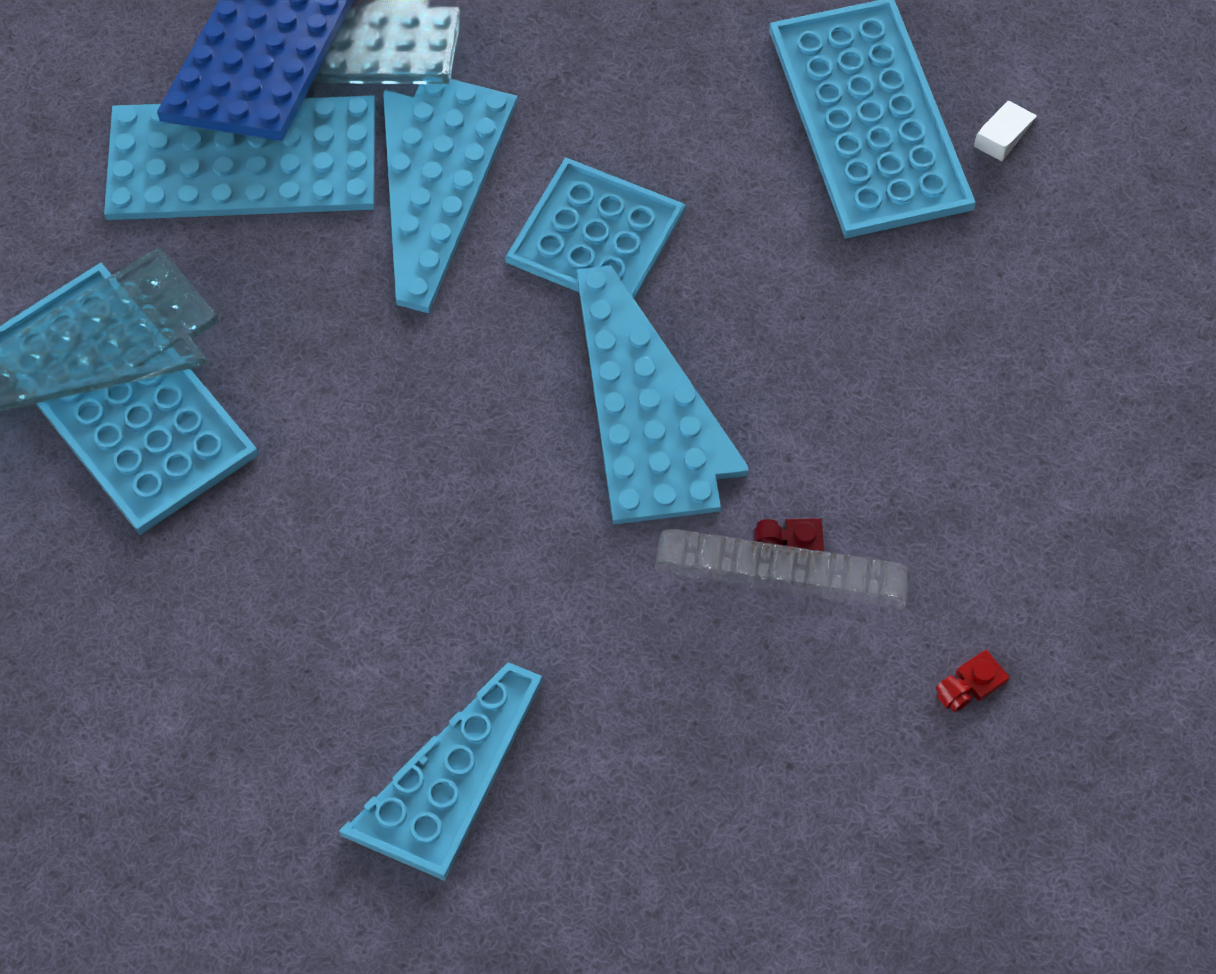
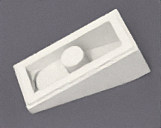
[974,101,1037,162]

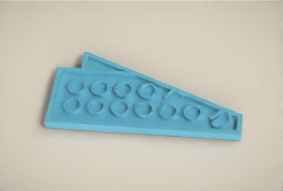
[383,73,518,313]
[577,265,749,525]

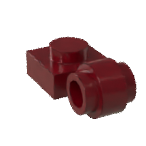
[753,518,824,557]

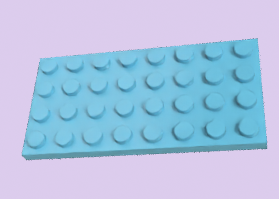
[769,0,976,239]
[104,95,375,220]
[0,263,259,535]

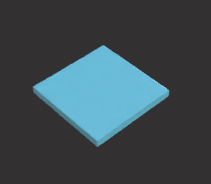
[505,157,686,300]

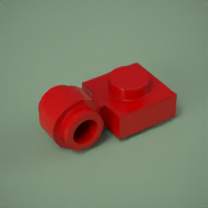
[935,649,1010,713]

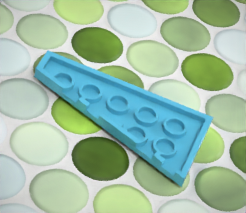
[339,662,543,881]

